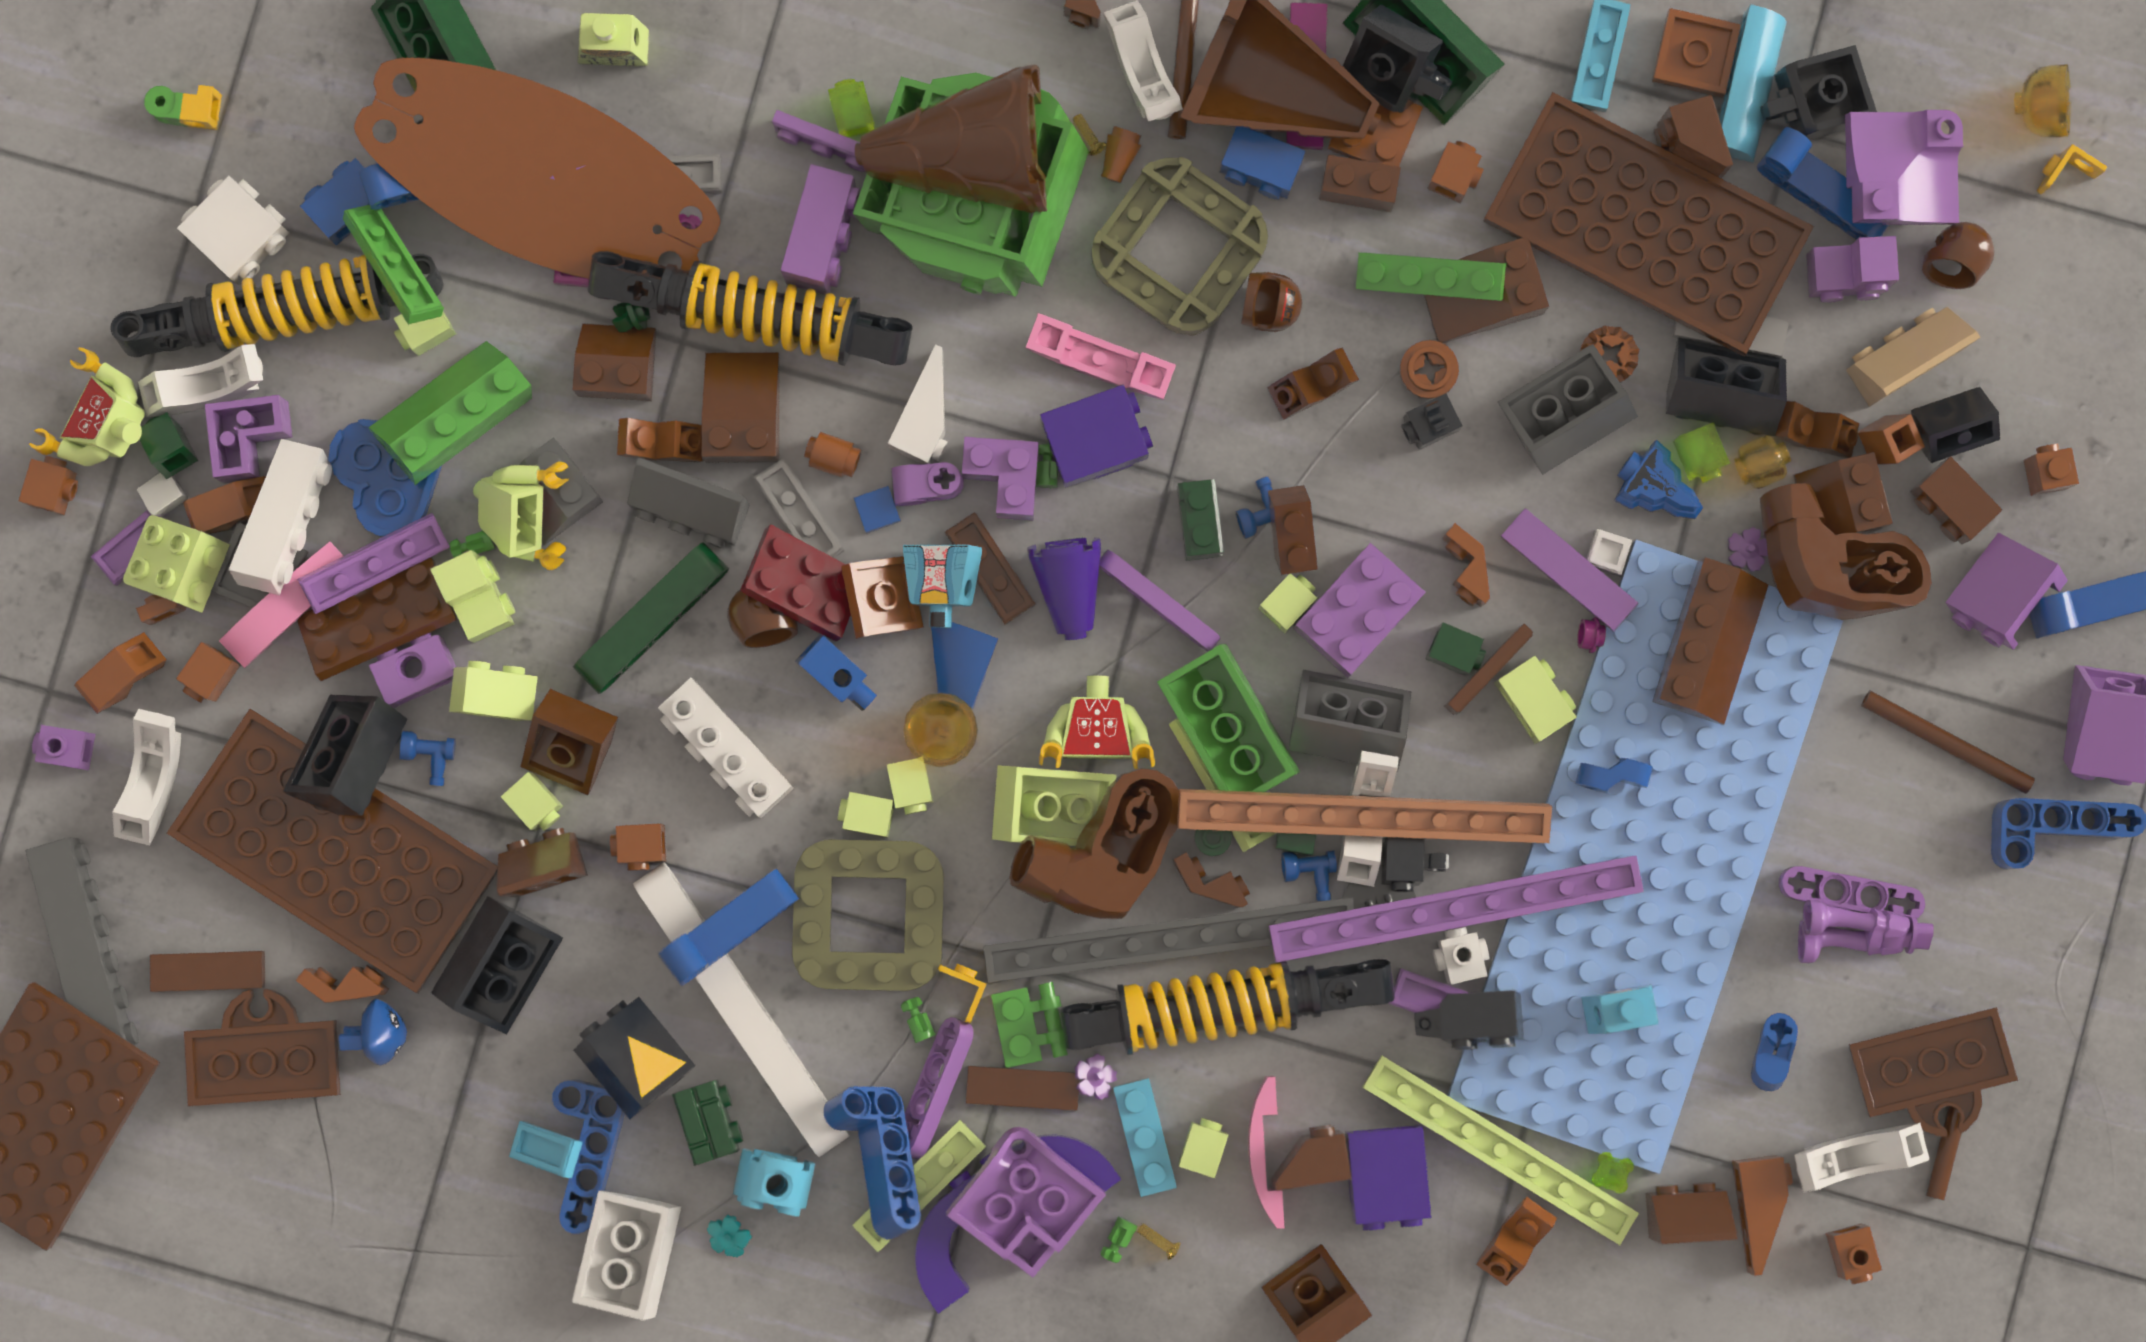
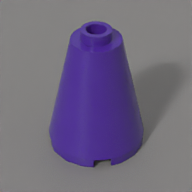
[1027,537,1101,640]

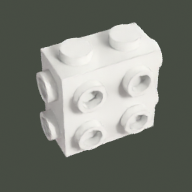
[177,176,289,285]

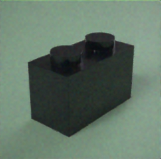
[1911,386,2000,463]

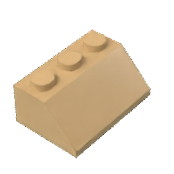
[1846,307,1981,407]

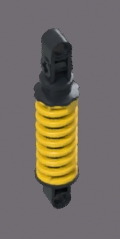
[588,251,913,366]
[110,254,443,357]
[1061,959,1395,1055]

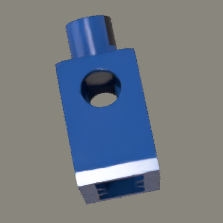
[795,634,877,711]

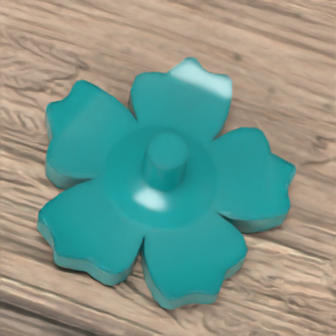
[707,1215,752,1258]

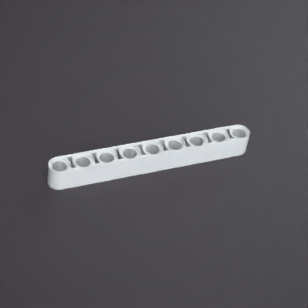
[633,862,850,1157]

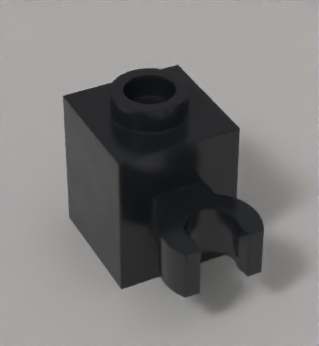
[1401,393,1462,450]
[1381,837,1449,892]

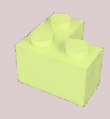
[430,550,516,643]

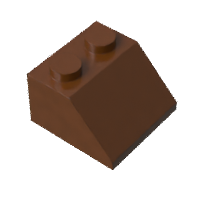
[1654,95,1733,179]
[572,323,656,401]
[1793,452,1893,535]
[520,689,618,795]
[1271,1124,1351,1191]
[1645,1182,1737,1244]
[1261,1244,1373,1342]

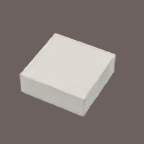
[1586,529,1632,576]

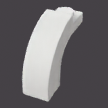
[1103,0,1183,122]
[138,344,263,417]
[113,709,181,846]
[1337,751,1399,887]
[1794,1123,1929,1192]

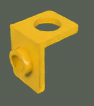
[2036,144,2107,194]
[938,963,987,1024]

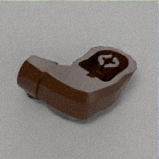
[1759,483,1932,620]
[1009,768,1179,919]

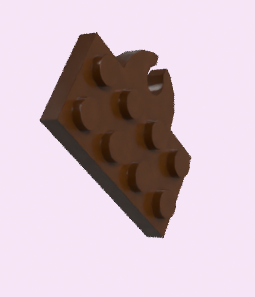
[184,988,341,1106]
[1849,1007,2018,1137]

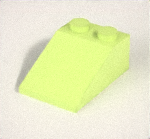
[992,765,1116,846]

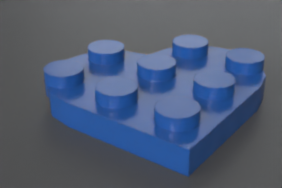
[328,419,442,538]

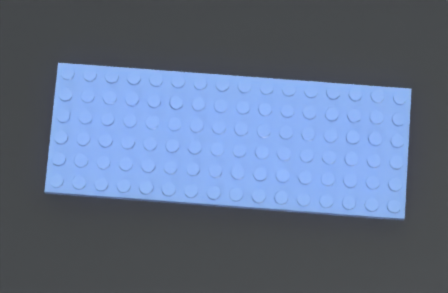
[1447,540,1843,1174]

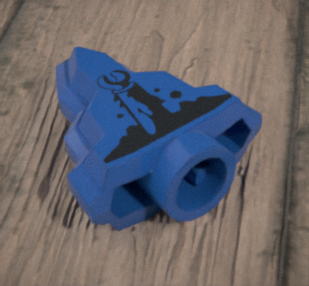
[1615,440,1703,519]

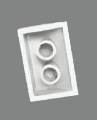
[572,1190,681,1320]

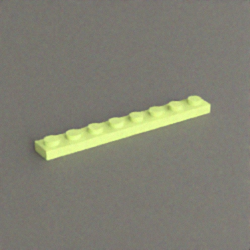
[1362,1055,1639,1245]

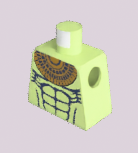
[578,13,649,66]

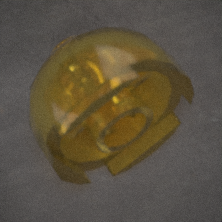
[2014,64,2071,138]
[903,693,978,768]

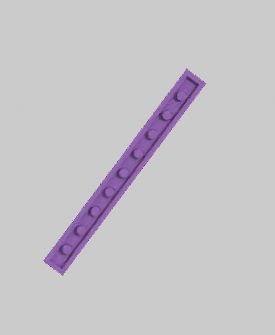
[1268,855,1644,963]

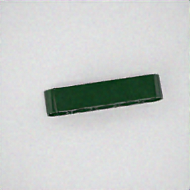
[573,542,729,694]

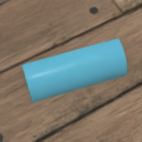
[1719,4,1786,163]

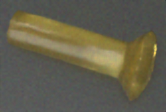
[1072,114,1106,156]
[1137,1223,1181,1260]

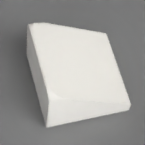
[137,473,189,518]

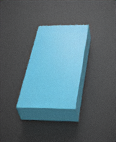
[509,1121,583,1178]

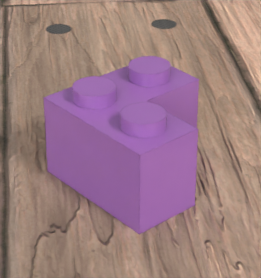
[1806,236,1899,303]
[205,395,293,483]
[962,437,1039,521]

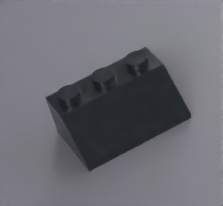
[1666,337,1787,437]
[283,695,407,816]
[431,896,563,1035]

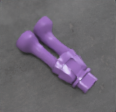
[1798,900,1934,963]

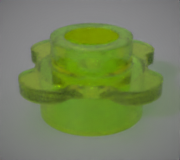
[1592,1152,1634,1193]

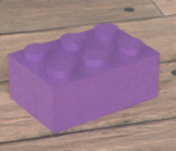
[780,164,860,295]
[1293,543,1426,678]

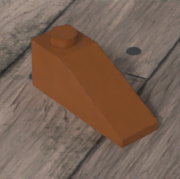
[1732,1155,1793,1276]

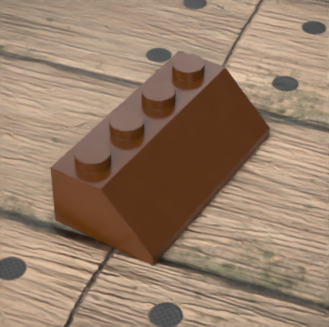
[1652,557,1769,725]

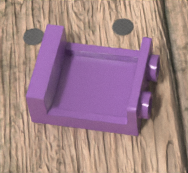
[1945,532,2068,650]

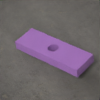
[772,110,865,172]

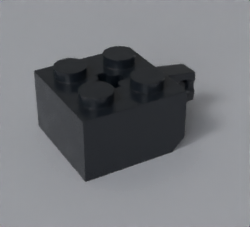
[1343,5,1453,113]
[1760,45,1877,140]
[1414,990,1524,1050]

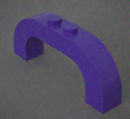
[915,1134,1121,1314]

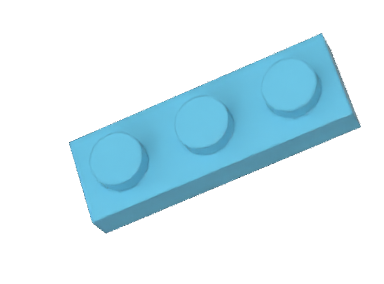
[1570,0,1631,112]
[1113,1078,1177,1197]

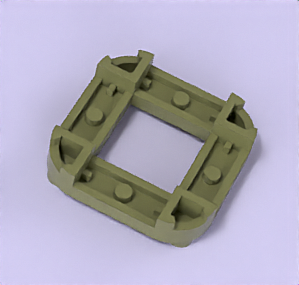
[1092,156,1268,336]
[792,839,944,991]

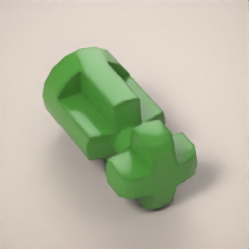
[1036,444,1058,488]
[449,530,496,558]
[901,997,936,1043]
[1101,1216,1138,1263]

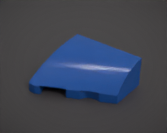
[931,622,998,709]

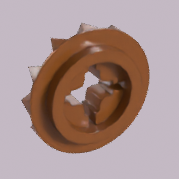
[1580,325,1639,382]
[1400,340,1459,399]

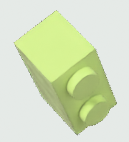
[1494,656,1577,744]
[449,661,538,721]

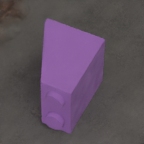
[2063,665,2146,786]

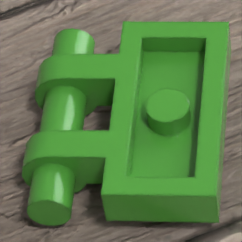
[991,982,1068,1068]

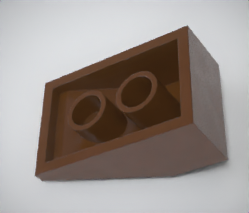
[1424,236,1549,343]
[702,352,780,463]
[497,828,588,897]

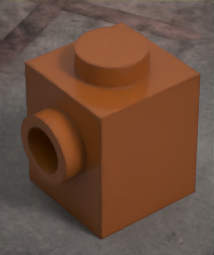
[1427,141,1484,203]
[1857,414,1925,465]
[2023,444,2079,496]
[18,456,78,515]
[176,642,241,703]
[610,823,666,871]
[1826,1223,1882,1284]

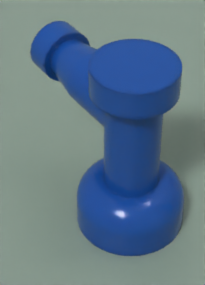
[1235,477,1273,539]
[400,731,456,786]
[1281,850,1337,901]

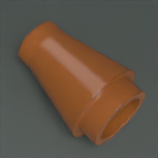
[1101,126,1142,183]

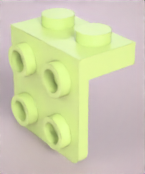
[123,515,230,613]

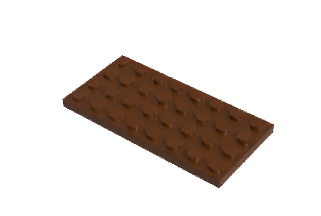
[1483,92,1814,357]
[166,709,498,994]

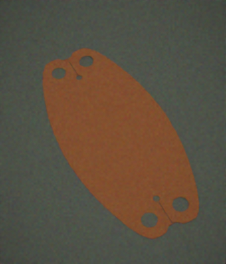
[354,58,721,283]

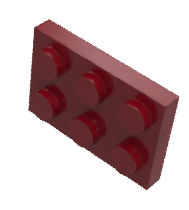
[740,524,851,642]

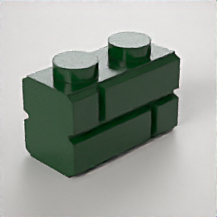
[1177,479,1224,561]
[672,1079,744,1166]

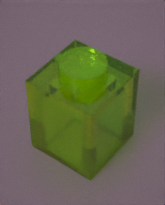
[828,79,876,138]
[1673,423,1730,484]

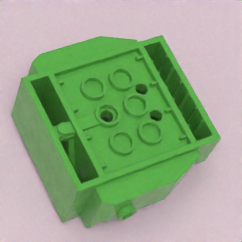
[853,72,1089,297]

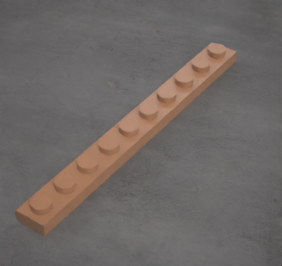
[1177,789,1552,843]

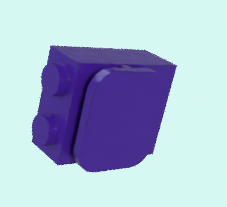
[1040,384,1153,488]
[1345,1125,1431,1230]

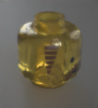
[1733,435,1792,489]

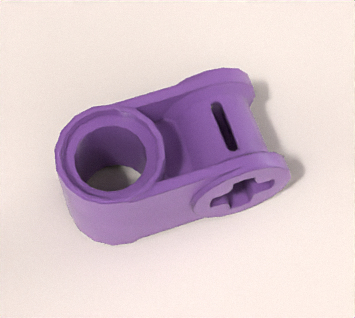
[891,462,964,506]

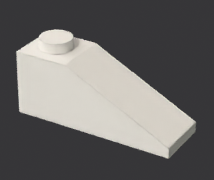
[888,344,948,465]

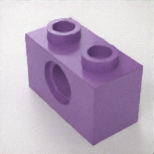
[369,633,456,708]

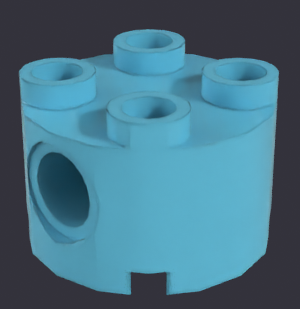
[733,1148,816,1216]

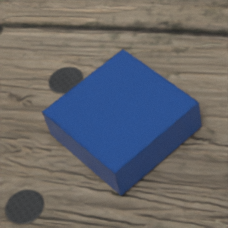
[854,486,901,534]

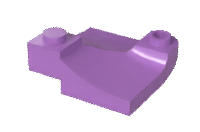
[1845,110,1963,225]
[946,1127,1106,1278]

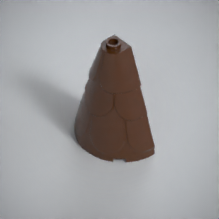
[1180,0,1381,140]
[855,64,1047,213]

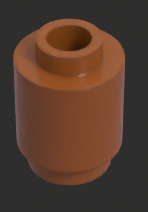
[804,432,862,478]

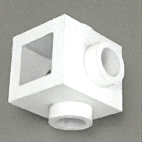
[1433,927,1489,985]

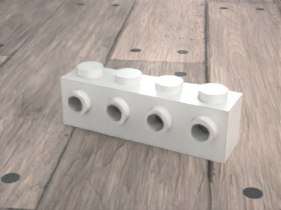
[229,439,332,595]
[658,678,794,818]

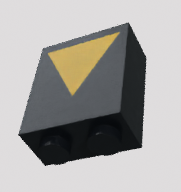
[573,997,696,1120]

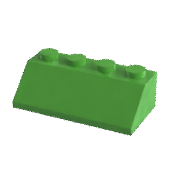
[368,341,532,485]
[1157,644,1300,792]

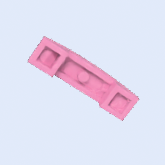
[1026,313,1176,400]
[219,542,343,668]
[1248,1076,1285,1229]

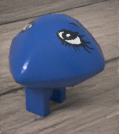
[339,999,407,1066]

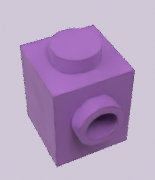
[32,725,96,770]

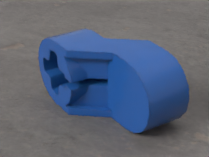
[1575,758,1653,793]
[1751,1013,1798,1092]

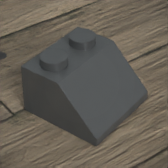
[519,437,603,546]

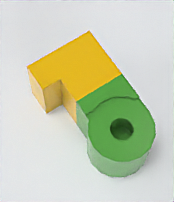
[144,85,222,130]

